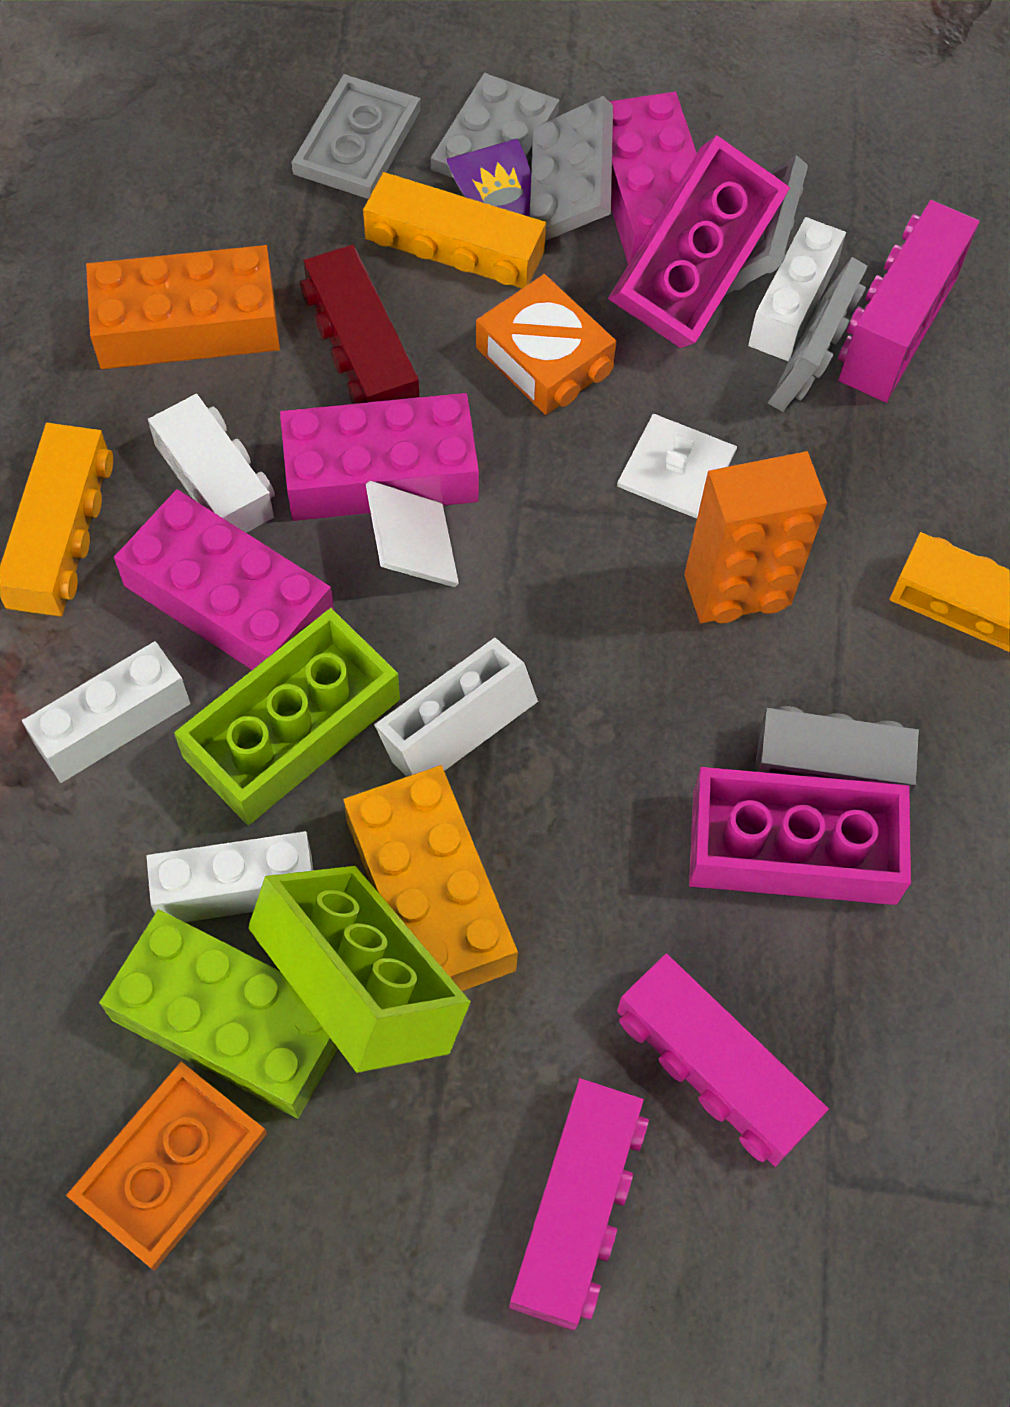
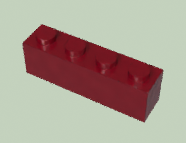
[300,244,420,404]

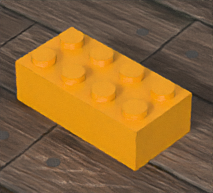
[343,765,518,991]

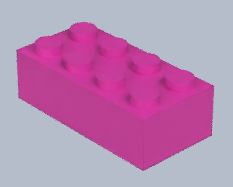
[609,91,697,265]
[608,135,791,348]
[837,199,980,403]
[280,393,479,521]
[114,489,334,670]
[689,767,911,905]

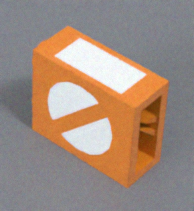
[476,274,616,415]

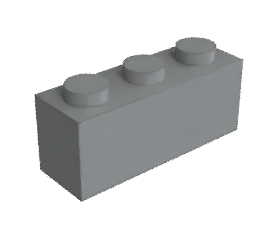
[755,706,919,796]

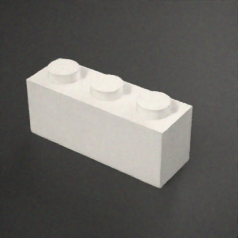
[748,217,846,361]
[148,393,275,533]
[374,638,538,777]
[22,641,190,783]
[147,831,313,922]

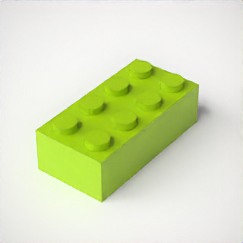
[174,608,400,826]
[248,866,471,1073]
[99,909,338,1119]

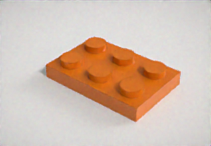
[66,1061,267,1271]

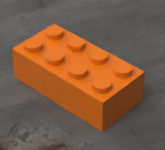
[86,245,280,370]
[684,451,827,624]

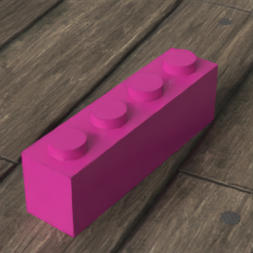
[617,953,829,1167]
[509,1078,649,1331]

